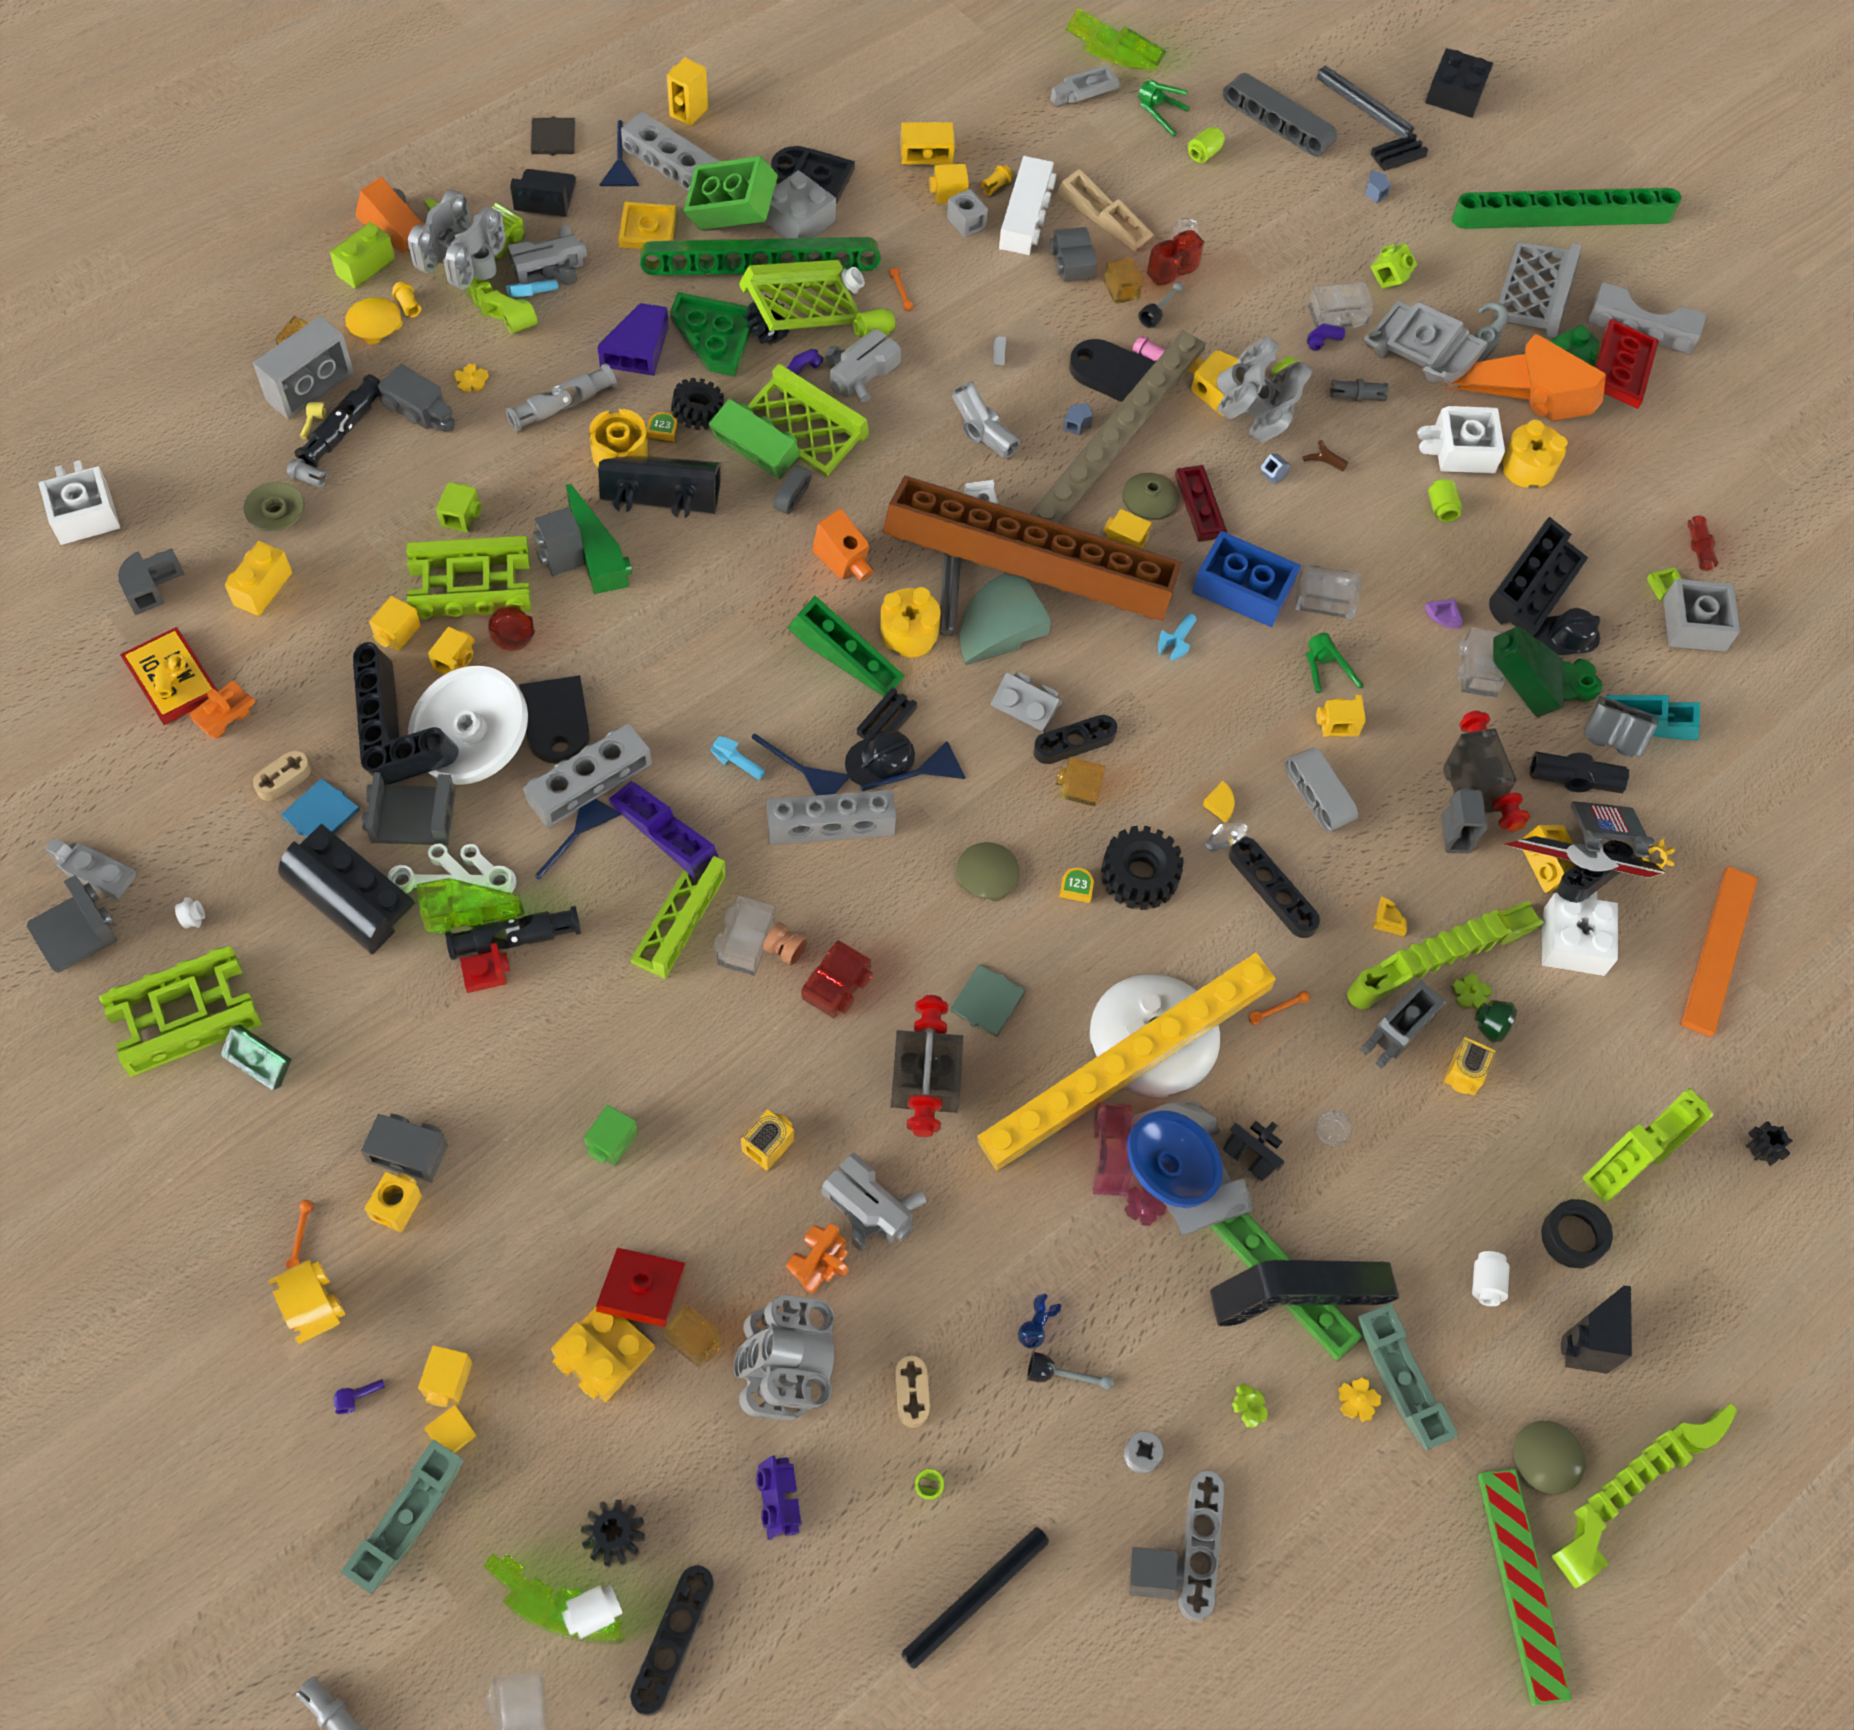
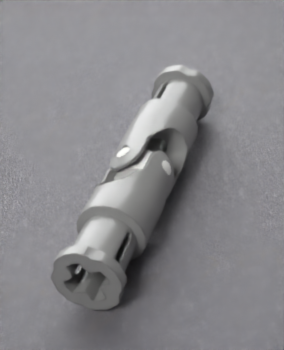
[505,363,617,432]

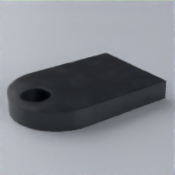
[771,146,855,204]
[1069,339,1155,402]
[519,675,590,764]

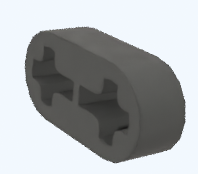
[774,465,812,515]

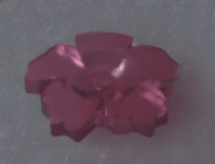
[1124,1186,1167,1226]

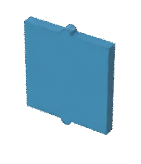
[281,778,360,837]

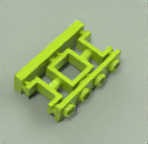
[406,535,532,619]
[99,946,263,1077]
[1582,1088,1713,1204]

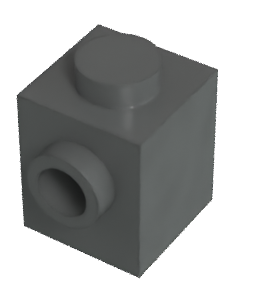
[1129,1547,1184,1600]

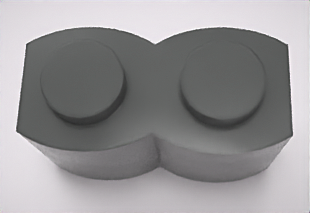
[1050,226,1097,282]
[1584,696,1658,757]
[1441,788,1487,854]

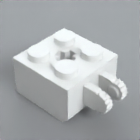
[1417,406,1505,473]
[38,460,121,545]
[1542,891,1618,976]

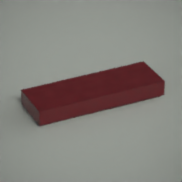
[1175,465,1227,542]

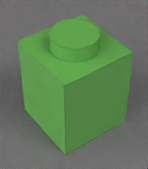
[583,1104,638,1166]

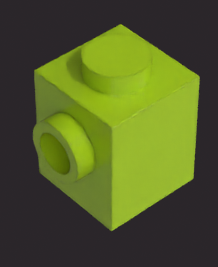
[436,482,482,533]

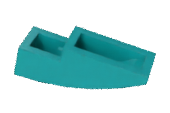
[1606,695,1700,740]

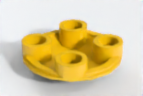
[345,297,403,345]

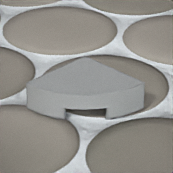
[993,336,1006,365]

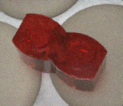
[1146,230,1205,285]
[802,940,873,1019]

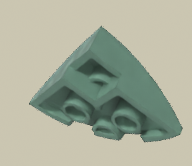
[959,573,1051,665]

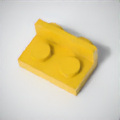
[1522,825,1576,893]

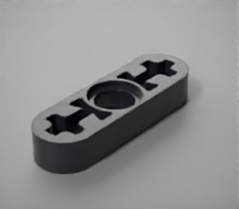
[1033,715,1117,764]

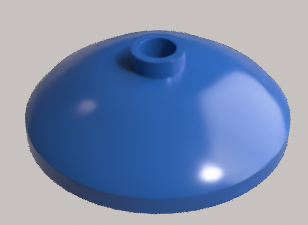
[1127,1111,1223,1208]

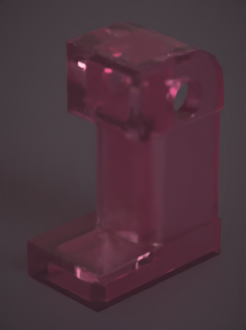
[1093,1102,1133,1196]

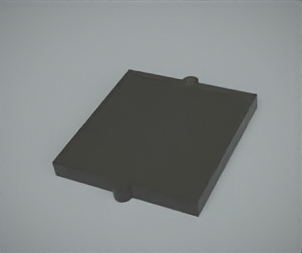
[531,116,575,156]

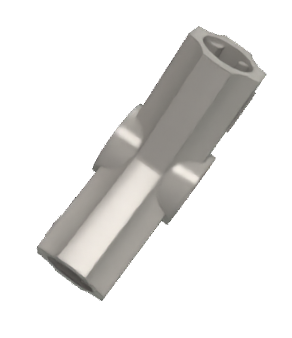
[951,381,1021,459]

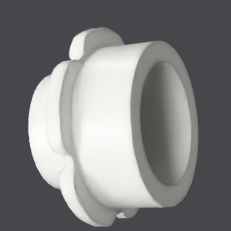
[841,267,864,294]
[175,897,205,929]

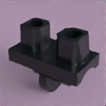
[1223,1121,1285,1181]

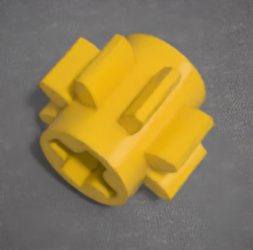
[1639,836,1675,875]

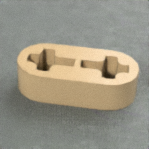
[253,751,311,801]
[895,1356,930,1428]

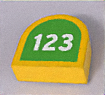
[647,412,677,442]
[1059,867,1094,903]

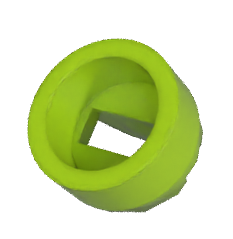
[915,1469,944,1500]

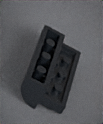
[1489,516,1588,636]
[278,823,415,955]

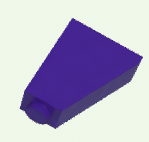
[597,303,669,376]

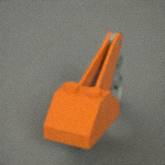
[1445,302,1606,421]

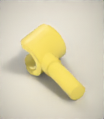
[300,402,327,440]

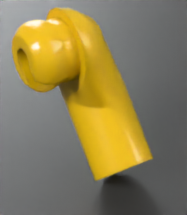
[155,654,186,698]

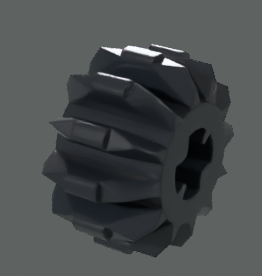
[744,295,790,345]
[581,1499,645,1567]

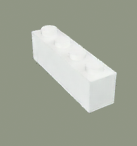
[999,156,1057,255]

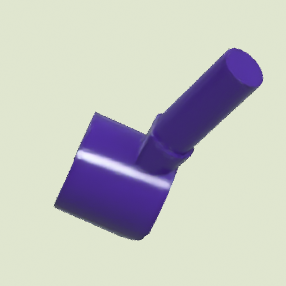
[334,1379,385,1414]

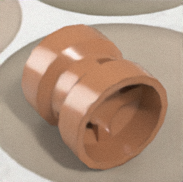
[763,922,808,966]

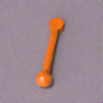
[890,267,913,311]
[1249,991,1310,1025]
[286,1200,313,1269]

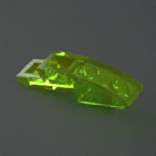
[1065,8,1167,70]
[483,1553,625,1645]

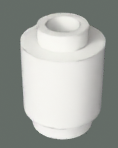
[1472,1251,1510,1306]
[561,1584,623,1639]

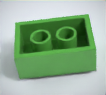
[683,156,778,230]

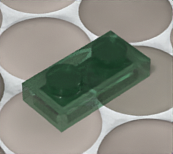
[220,1024,292,1091]

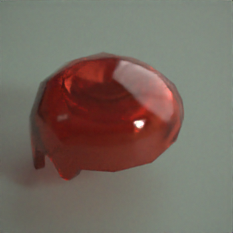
[488,606,536,652]

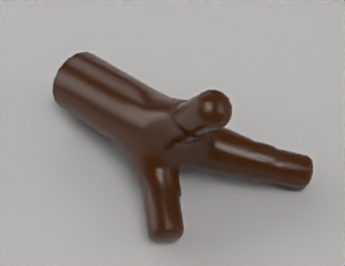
[1302,440,1349,472]

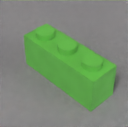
[709,398,800,480]

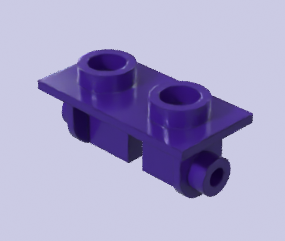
[756,1456,802,1540]

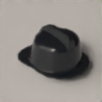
[1533,608,1600,655]
[845,730,915,786]

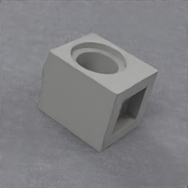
[947,189,988,238]

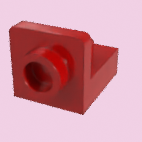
[460,943,510,993]

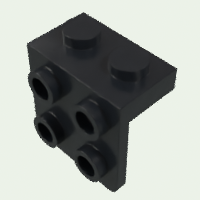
[510,169,576,217]

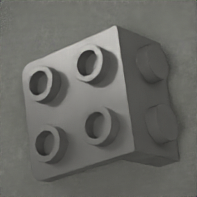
[27,875,117,972]

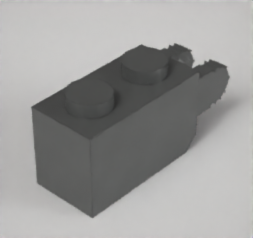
[378,364,455,433]
[1360,980,1446,1069]

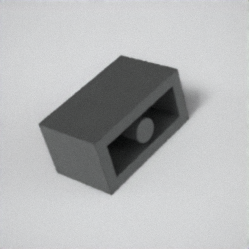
[533,507,585,576]
[361,1114,448,1183]

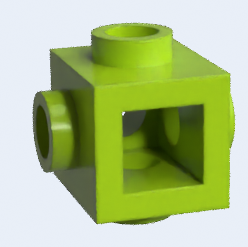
[1370,243,1417,288]

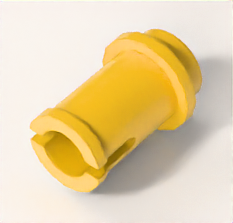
[980,165,1013,196]
[392,281,422,317]

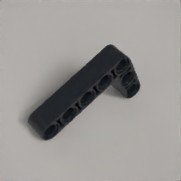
[353,642,459,785]
[1210,1260,1399,1327]

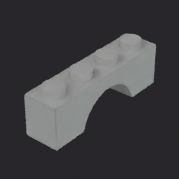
[1587,282,1706,355]

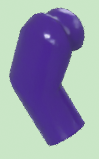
[1307,323,1345,351]
[787,349,824,375]

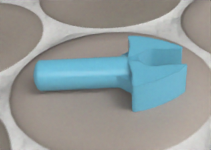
[506,279,559,297]
[1158,613,1197,661]
[710,736,765,780]

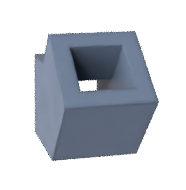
[1365,171,1391,203]
[1063,403,1093,435]
[1260,453,1290,484]

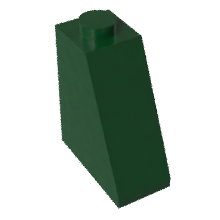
[1493,626,1563,718]

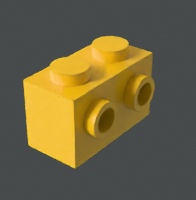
[667,57,708,127]
[900,122,955,165]
[225,541,292,616]

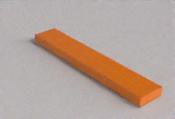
[1680,866,1758,1037]

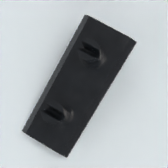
[598,456,721,518]

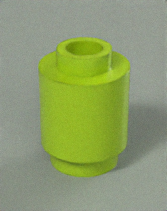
[1188,127,1225,163]
[853,308,896,338]
[1428,478,1462,523]

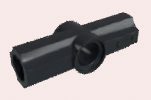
[1530,751,1629,794]

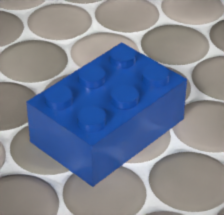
[1192,531,1301,628]

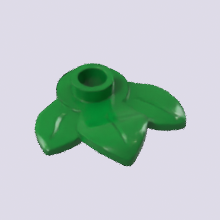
[1563,658,1603,701]

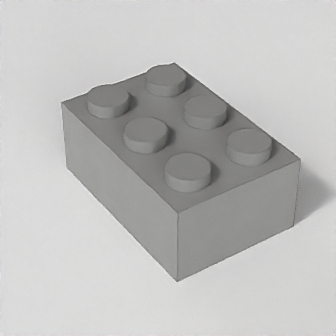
[253,316,354,420]

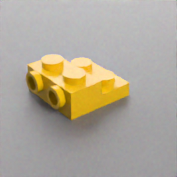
[551,1307,656,1403]

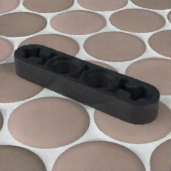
[1229,837,1320,938]
[1557,840,1634,903]
[630,1565,714,1717]

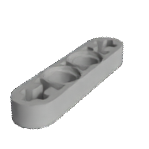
[1178,1471,1225,1621]

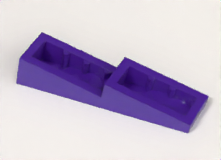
[608,781,719,881]

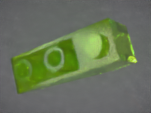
[416,878,525,933]

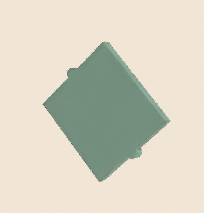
[950,964,1025,1037]

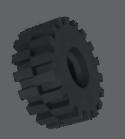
[1101,826,1184,910]

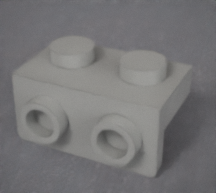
[990,671,1063,733]

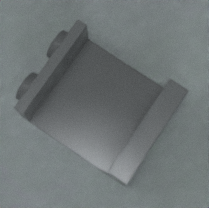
[362,772,456,845]

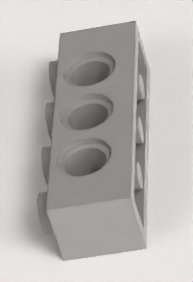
[621,112,721,192]
[523,723,652,829]
[767,790,896,845]

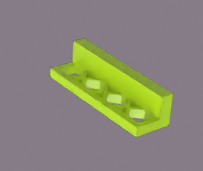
[630,856,726,979]

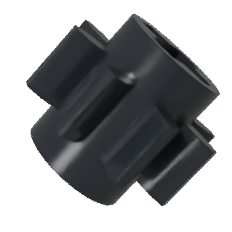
[1746,1121,1793,1166]

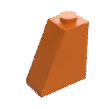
[355,176,424,254]

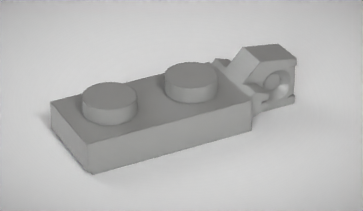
[1050,65,1120,106]
[44,838,138,900]

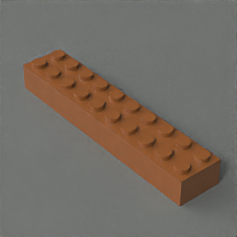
[883,475,1182,621]

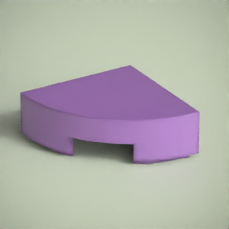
[1425,599,1463,629]

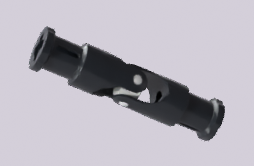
[294,374,381,468]
[445,906,581,960]

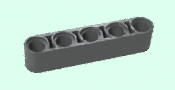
[1223,73,1337,156]

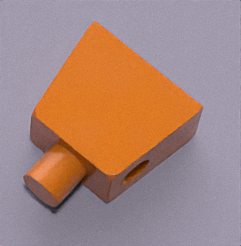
[812,508,874,582]

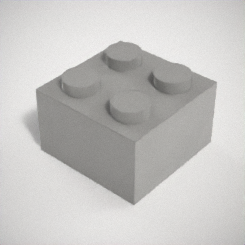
[764,170,836,238]
[1663,579,1740,652]

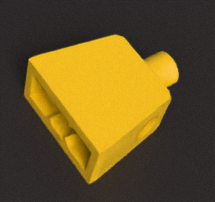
[1188,350,1239,416]

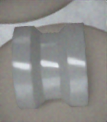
[1124,1431,1163,1474]

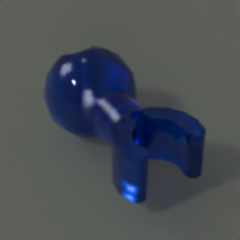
[1018,1293,1062,1349]

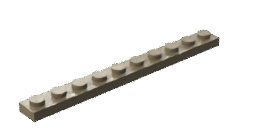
[1029,330,1206,524]

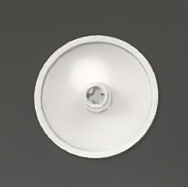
[408,666,528,785]

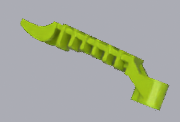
[423,198,538,334]
[1347,900,1545,1010]
[1551,1403,1737,1589]

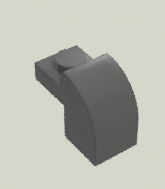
[118,548,184,615]

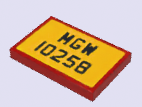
[120,627,218,725]

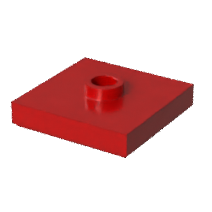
[596,1247,685,1327]

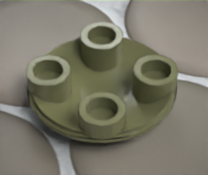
[957,842,1020,901]
[1513,1421,1585,1494]

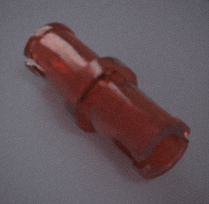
[1687,515,1718,571]

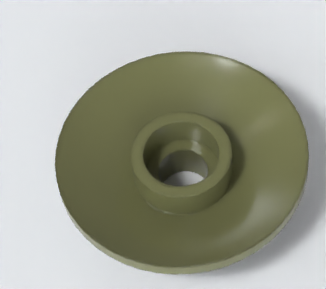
[1122,473,1179,520]
[243,482,304,531]

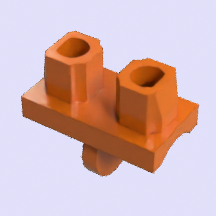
[188,680,255,738]
[786,1223,849,1295]

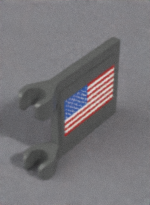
[1571,801,1654,858]

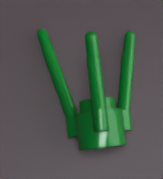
[1138,79,1190,136]
[1305,632,1363,693]

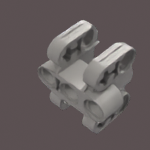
[408,189,505,290]
[1217,336,1312,443]
[734,1295,835,1421]

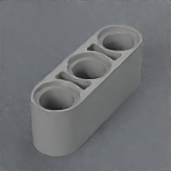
[1285,747,1358,832]

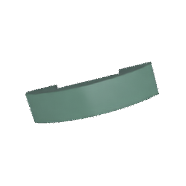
[1358,1303,1459,1451]
[340,1439,464,1594]

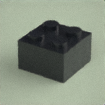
[1425,48,1494,118]

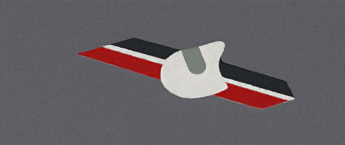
[1502,836,1666,878]

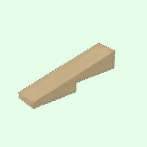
[1057,169,1154,252]

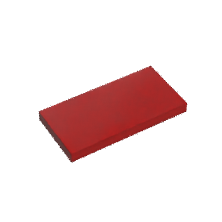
[1593,319,1659,409]

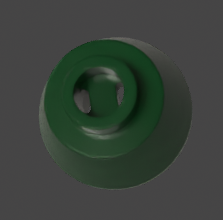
[1474,1000,1517,1043]

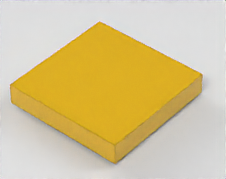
[618,202,678,249]

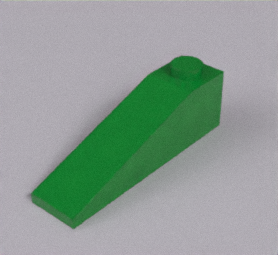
[565,484,632,594]
[787,596,905,696]

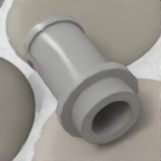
[287,458,328,489]

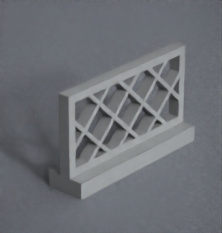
[1494,242,1582,337]

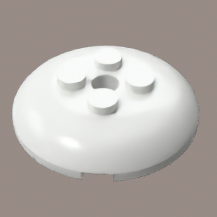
[1090,974,1220,1097]

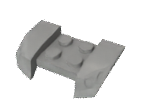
[1364,301,1488,383]
[1130,1100,1253,1236]

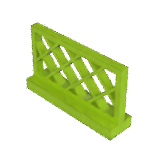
[739,260,860,331]
[748,364,869,477]

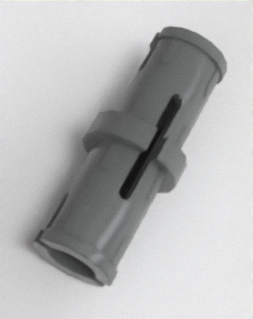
[1330,379,1389,402]

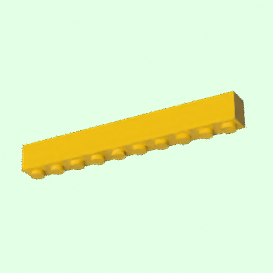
[978,952,1276,1171]

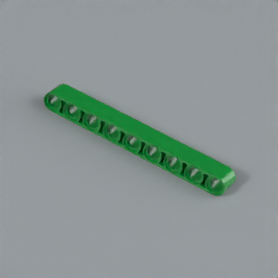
[1452,188,1682,229]
[640,237,881,275]

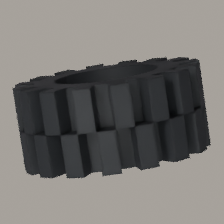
[671,378,724,430]

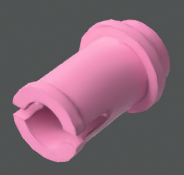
[1132,336,1166,362]

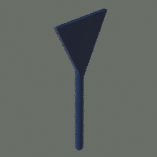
[599,120,639,186]
[752,734,849,796]
[860,741,966,791]
[535,799,621,879]

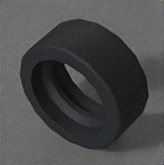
[1541,1199,1613,1269]

